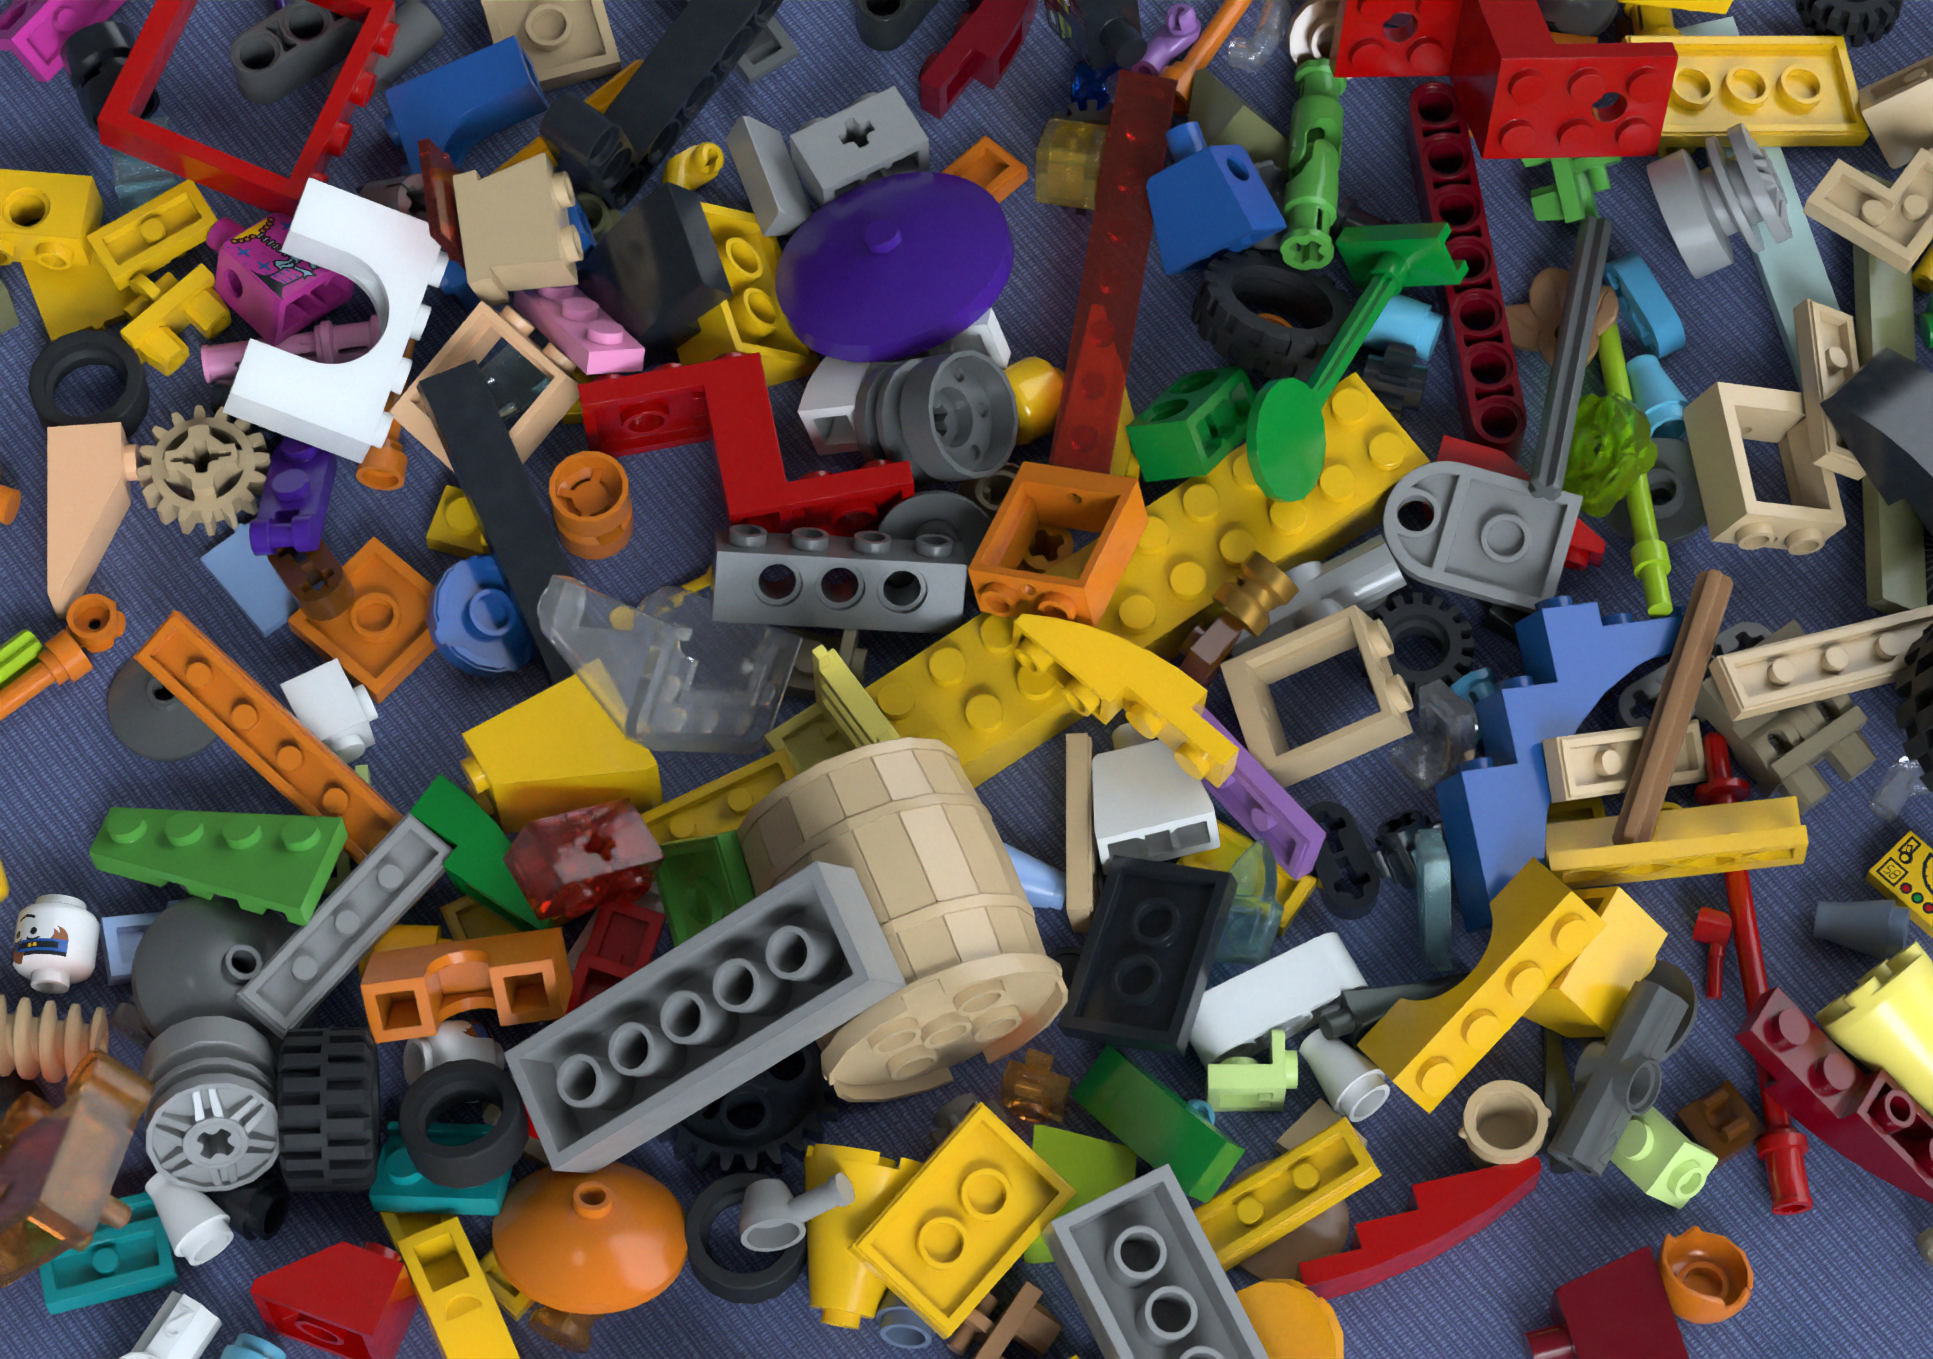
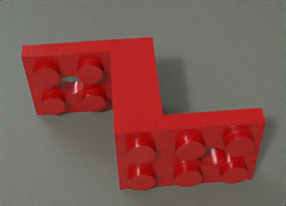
[1329,0,1679,159]
[577,352,915,537]

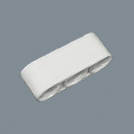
[1189,932,1369,1071]

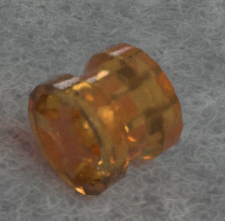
[528,1305,607,1354]

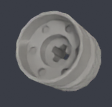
[1646,123,1793,279]
[141,1016,279,1192]

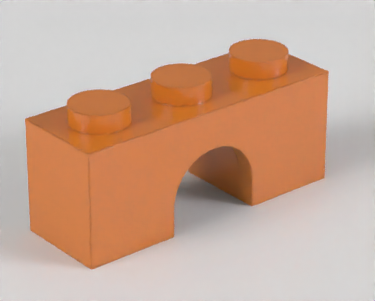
[360,927,573,1044]

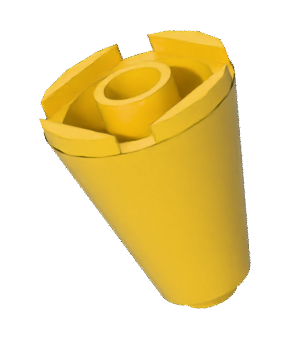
[804,1144,923,1329]

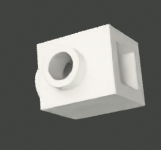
[280,658,378,764]

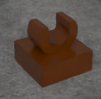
[1673,1080,1766,1172]

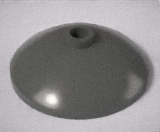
[131,894,320,1066]

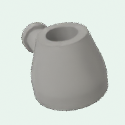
[739,1172,855,1252]

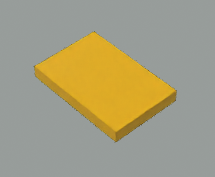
[847,1102,1077,1340]

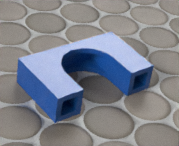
[384,35,597,313]

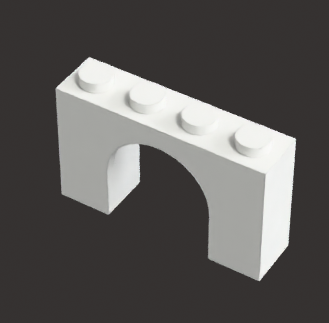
[222,177,450,463]

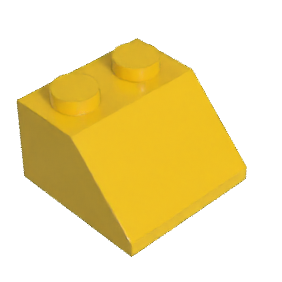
[1522,886,1668,1038]

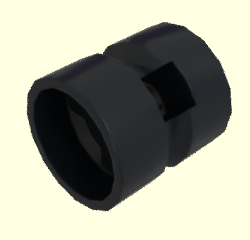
[60,21,161,132]

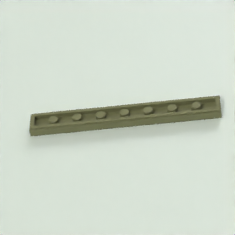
[1853,170,1927,615]

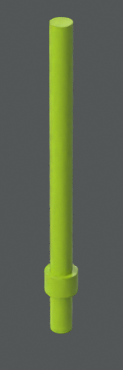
[1598,320,1673,618]

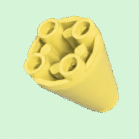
[1814,941,1933,1118]

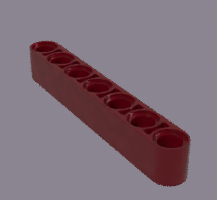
[1405,81,1527,462]

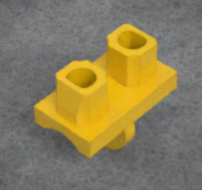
[120,263,232,376]

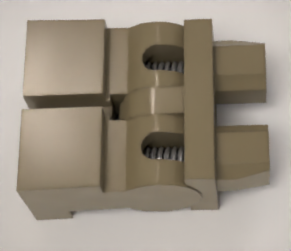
[1694,619,1877,815]

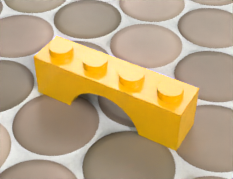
[1357,856,1607,1114]

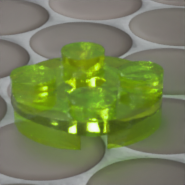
[1562,391,1658,518]

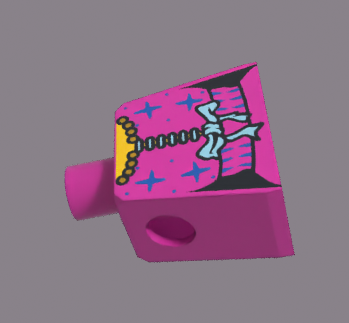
[207,213,354,347]

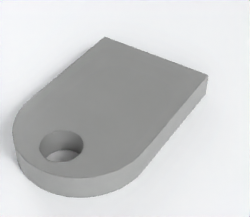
[1383,461,1583,614]

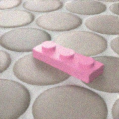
[513,285,645,375]

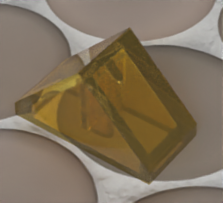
[1035,118,1109,210]

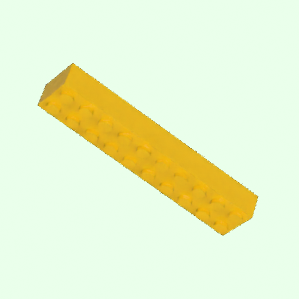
[865,372,1430,788]

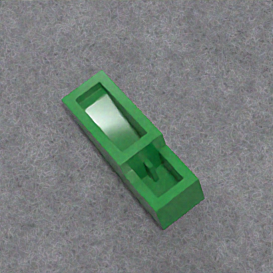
[409,773,555,932]
[1071,1044,1246,1204]

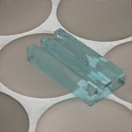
[1415,828,1452,972]

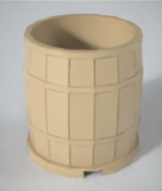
[736,737,1068,1102]

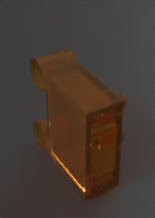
[0,1048,154,1288]

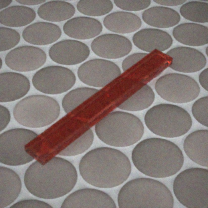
[1048,69,1178,496]

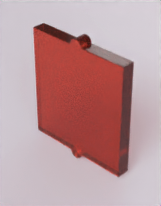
[417,138,466,271]

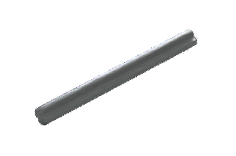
[1528,215,1612,501]

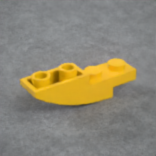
[1011,613,1239,788]
[379,1212,520,1359]

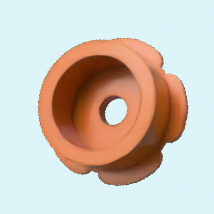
[65,594,126,653]

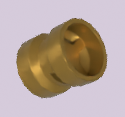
[1211,550,1299,638]

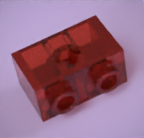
[502,797,666,921]

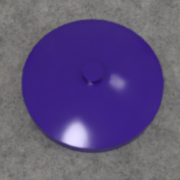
[775,172,1014,363]

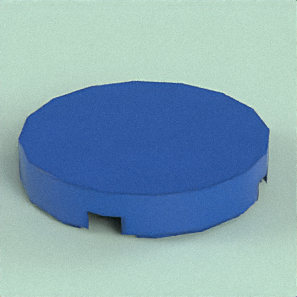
[426,554,536,679]

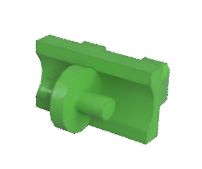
[1521,157,1622,223]

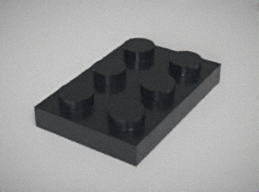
[1058,855,1238,1057]

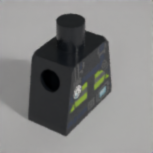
[1044,0,1147,70]

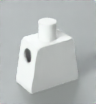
[1092,723,1221,875]

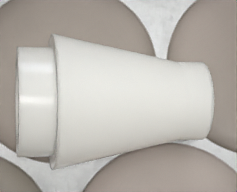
[1299,1028,1390,1122]
[145,1172,234,1266]

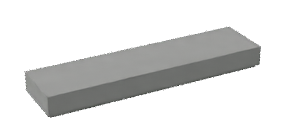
[236,812,453,1040]

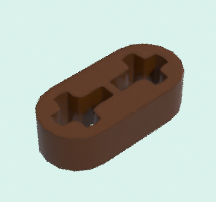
[267,538,355,621]

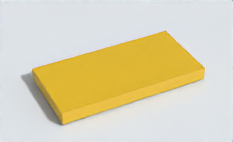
[1621,36,1870,147]

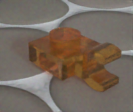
[1001,1048,1071,1123]

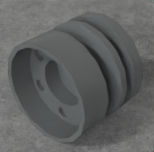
[853,349,1019,487]

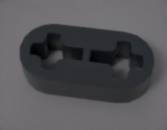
[1306,801,1381,920]

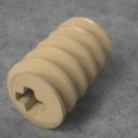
[0,994,109,1086]

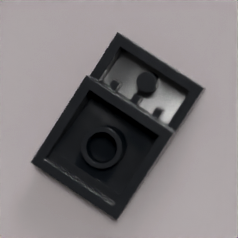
[575,181,733,376]
[1820,347,1933,537]

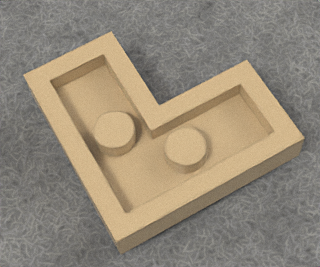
[1803,147,1933,274]

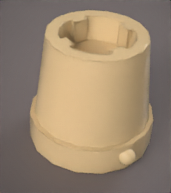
[1458,1080,1552,1169]

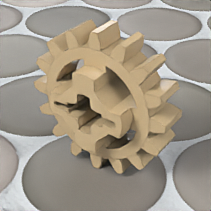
[137,405,271,536]

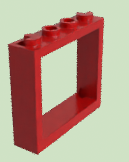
[97,0,401,218]

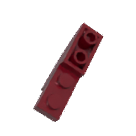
[918,0,1039,120]
[1735,986,1933,1203]

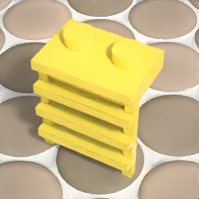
[764,644,901,774]

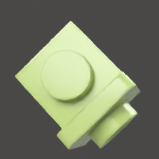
[1205,1030,1298,1112]

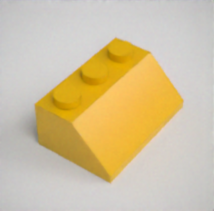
[676,202,820,387]

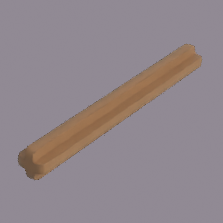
[1612,569,1734,845]

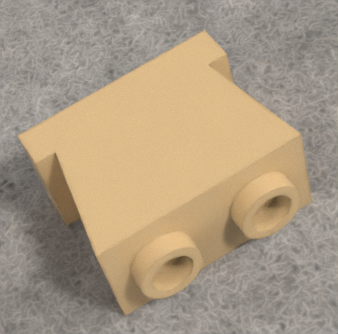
[452,152,583,307]

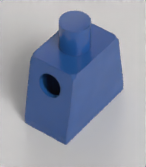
[1146,121,1287,275]

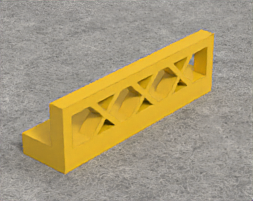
[1545,796,1809,889]

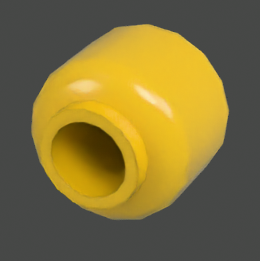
[1002,356,1071,446]

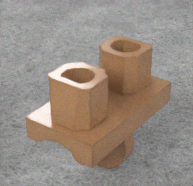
[946,1281,1063,1359]

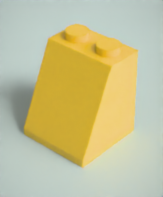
[459,663,664,834]

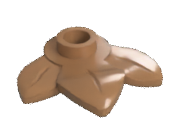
[1505,267,1619,367]

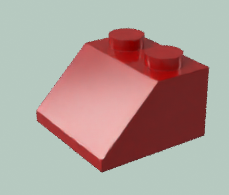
[250,1241,419,1359]

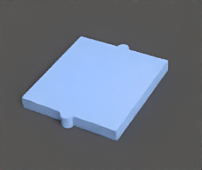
[199,517,325,638]

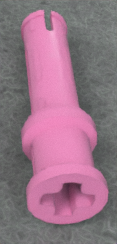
[201,314,379,384]

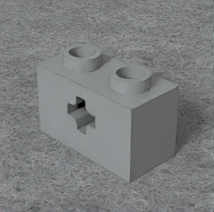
[790,85,930,208]

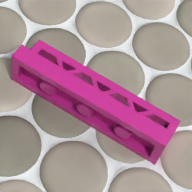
[0,0,126,82]

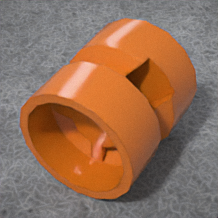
[549,451,634,560]

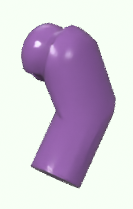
[1132,4,1201,84]

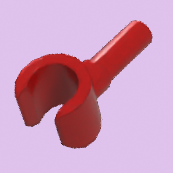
[1692,906,1732,1000]

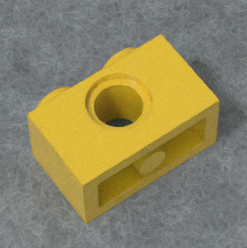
[0,169,104,270]

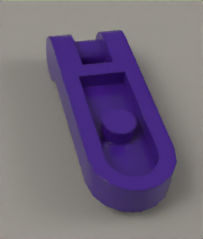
[249,436,337,556]

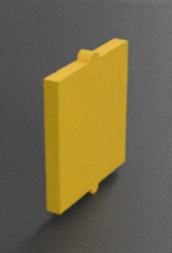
[20,223,137,342]

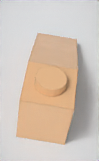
[47,422,141,619]

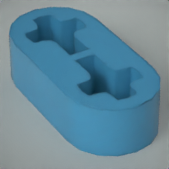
[1603,251,1686,360]

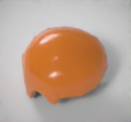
[1656,1225,1754,1324]

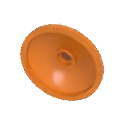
[492,1162,688,1314]

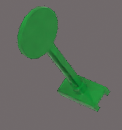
[1246,222,1469,503]

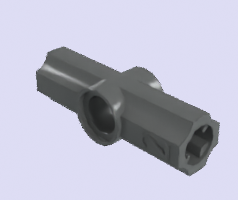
[1547,979,1689,1178]

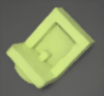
[1610,1106,1718,1209]

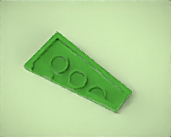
[89,807,348,927]

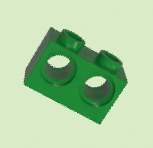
[1125,366,1256,482]

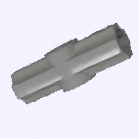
[1215,534,1407,657]

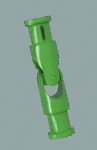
[1280,58,1347,270]

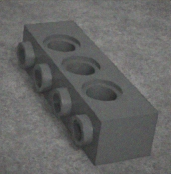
[710,524,967,634]

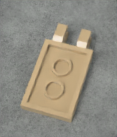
[480,0,622,91]

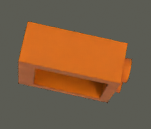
[968,461,1149,628]

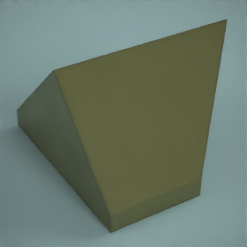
[1187,68,1290,172]

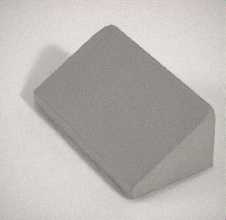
[725,116,813,237]

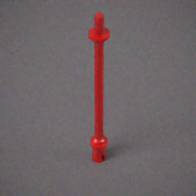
[1694,731,1814,1215]

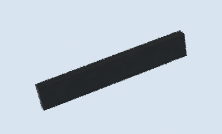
[416,360,626,700]

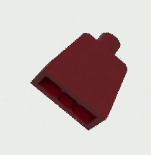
[1522,1246,1690,1359]

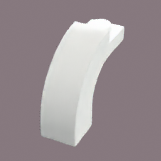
[798,307,1011,455]

